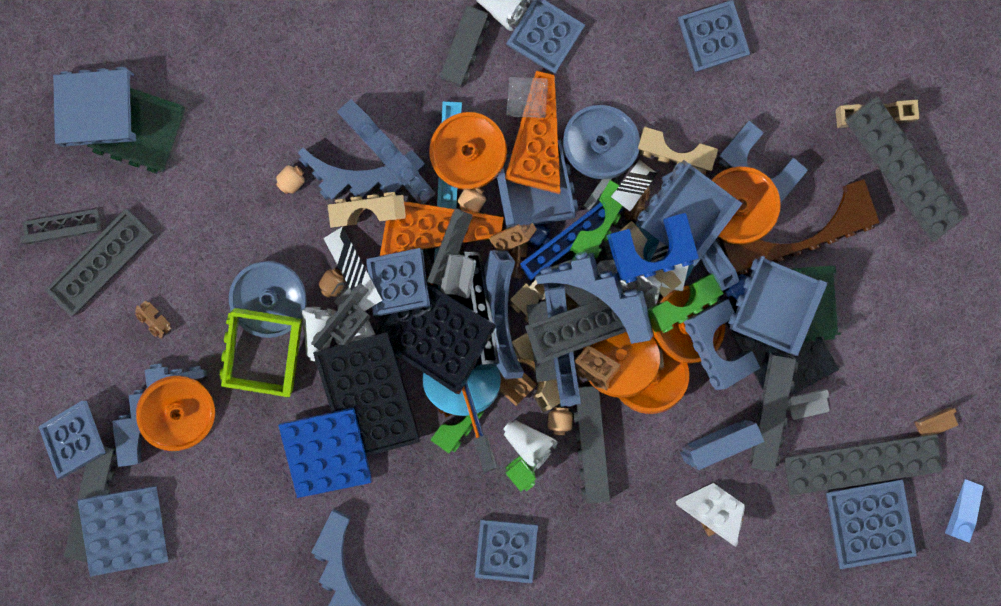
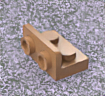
[489,223,537,251]
[574,346,620,391]
[499,370,537,406]

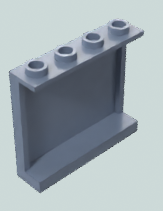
[53,67,136,147]
[497,140,578,229]
[636,160,743,266]
[728,256,827,356]

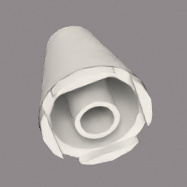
[476,0,530,31]
[302,307,337,361]
[503,420,558,471]

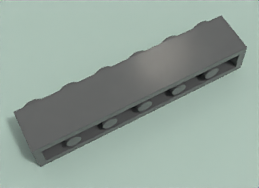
[749,352,798,472]
[573,386,610,504]
[64,444,117,562]

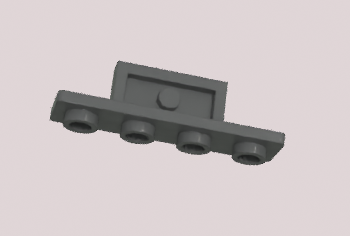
[311,283,371,350]

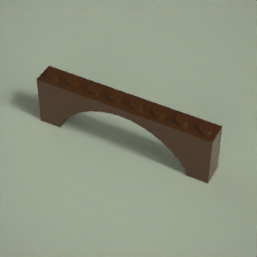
[719,179,880,275]

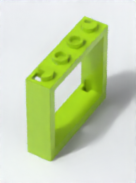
[219,308,303,397]

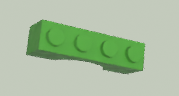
[570,180,625,259]
[648,274,723,333]
[431,411,484,453]
[505,455,536,492]

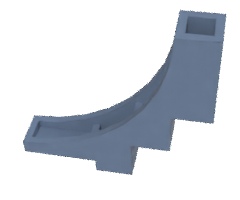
[337,99,436,204]
[298,148,426,201]
[662,172,739,291]
[484,251,524,379]
[535,252,654,344]
[544,283,581,406]
[112,364,207,467]
[311,509,366,606]

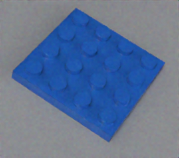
[278,408,372,498]

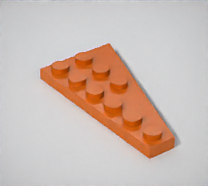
[505,71,561,195]
[380,201,504,256]

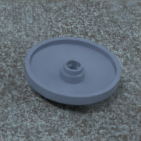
[563,105,640,179]
[229,261,307,338]

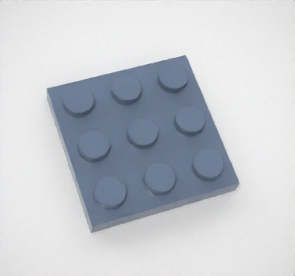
[506,0,585,75]
[678,0,750,73]
[366,248,430,316]
[39,401,106,479]
[475,519,538,583]

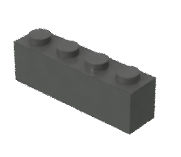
[440,5,491,88]

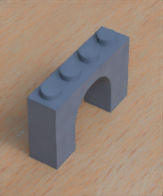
[717,121,808,203]
[684,299,760,390]

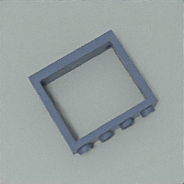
[680,419,765,470]

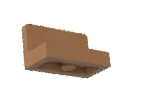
[915,407,958,436]

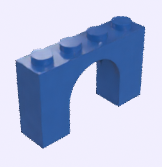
[607,213,699,283]

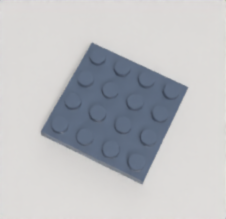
[825,479,917,569]
[78,486,168,577]

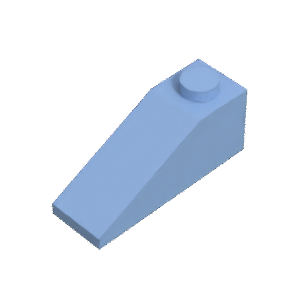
[945,479,983,542]

